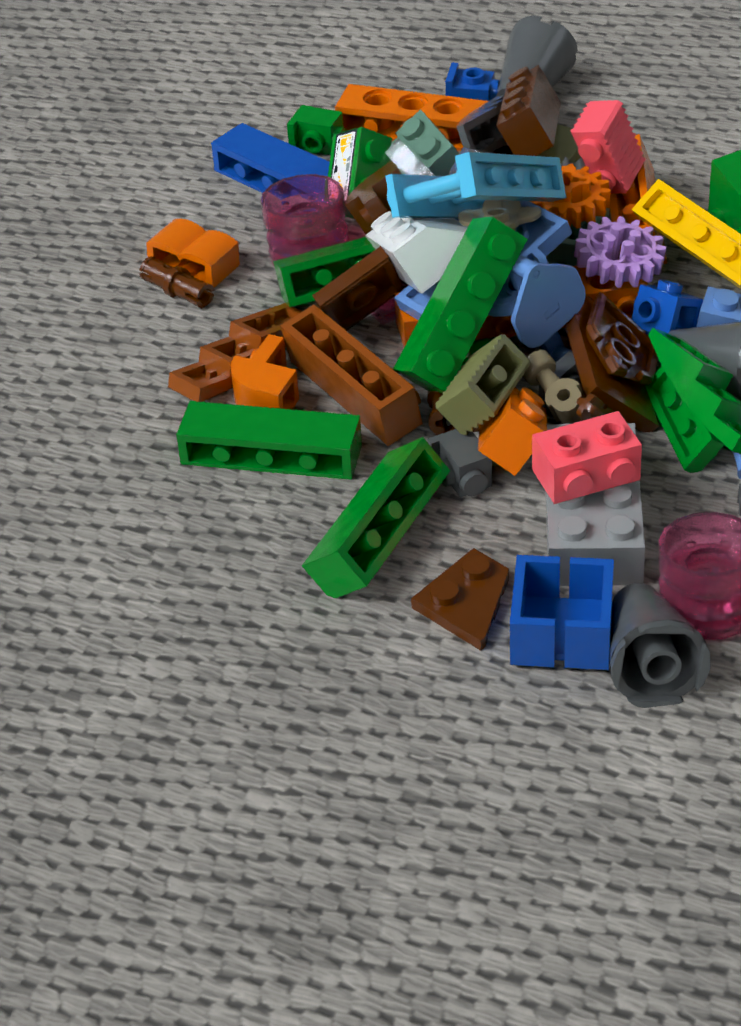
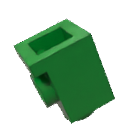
[287,105,347,155]

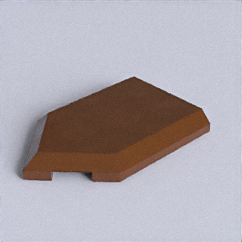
[586,293,658,385]

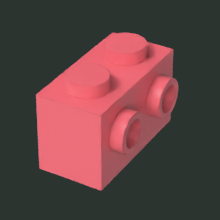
[532,411,642,504]

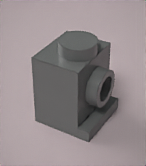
[427,429,492,497]

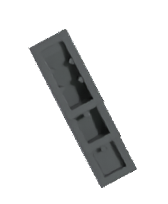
[457,95,507,153]

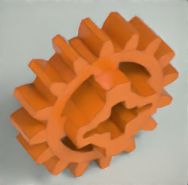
[530,163,611,229]

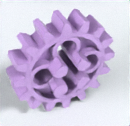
[574,216,666,288]

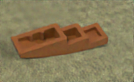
[168,303,302,402]

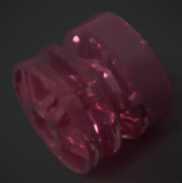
[260,174,350,266]
[658,512,741,640]

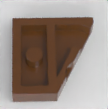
[411,548,509,651]

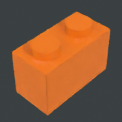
[478,387,547,476]

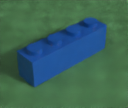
[211,123,336,222]

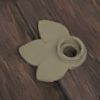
[458,200,542,230]

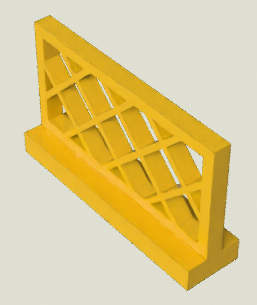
[631,179,741,289]

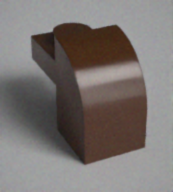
[345,160,401,234]

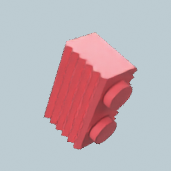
[570,100,646,194]

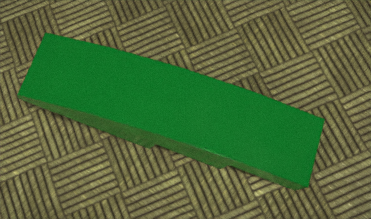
[648,328,741,454]

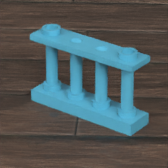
[385,152,566,219]

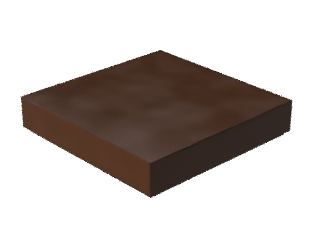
[312,246,404,331]

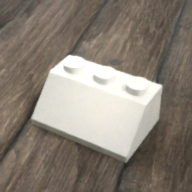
[365,211,468,294]

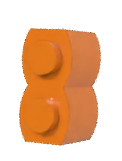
[146,218,240,288]

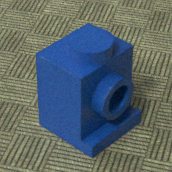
[445,62,500,101]

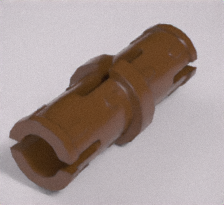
[139,256,214,308]

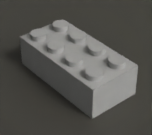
[545,423,645,586]

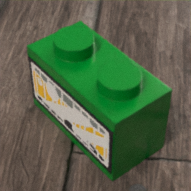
[323,127,392,219]

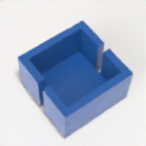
[510,555,614,670]

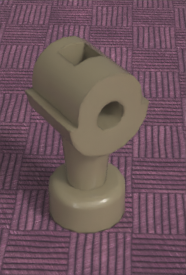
[522,350,586,424]

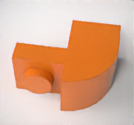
[231,334,299,409]

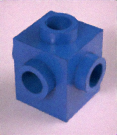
[631,279,704,335]

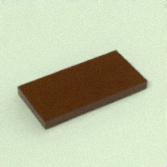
[565,294,659,433]

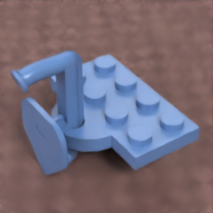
[394,201,586,362]

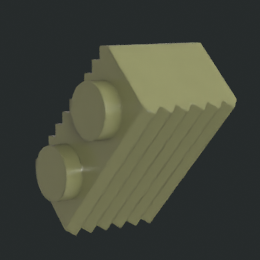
[435,334,530,435]

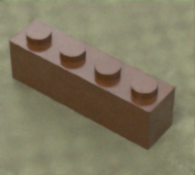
[496,65,561,156]

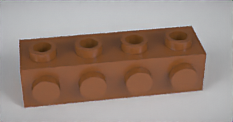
[280,304,423,446]

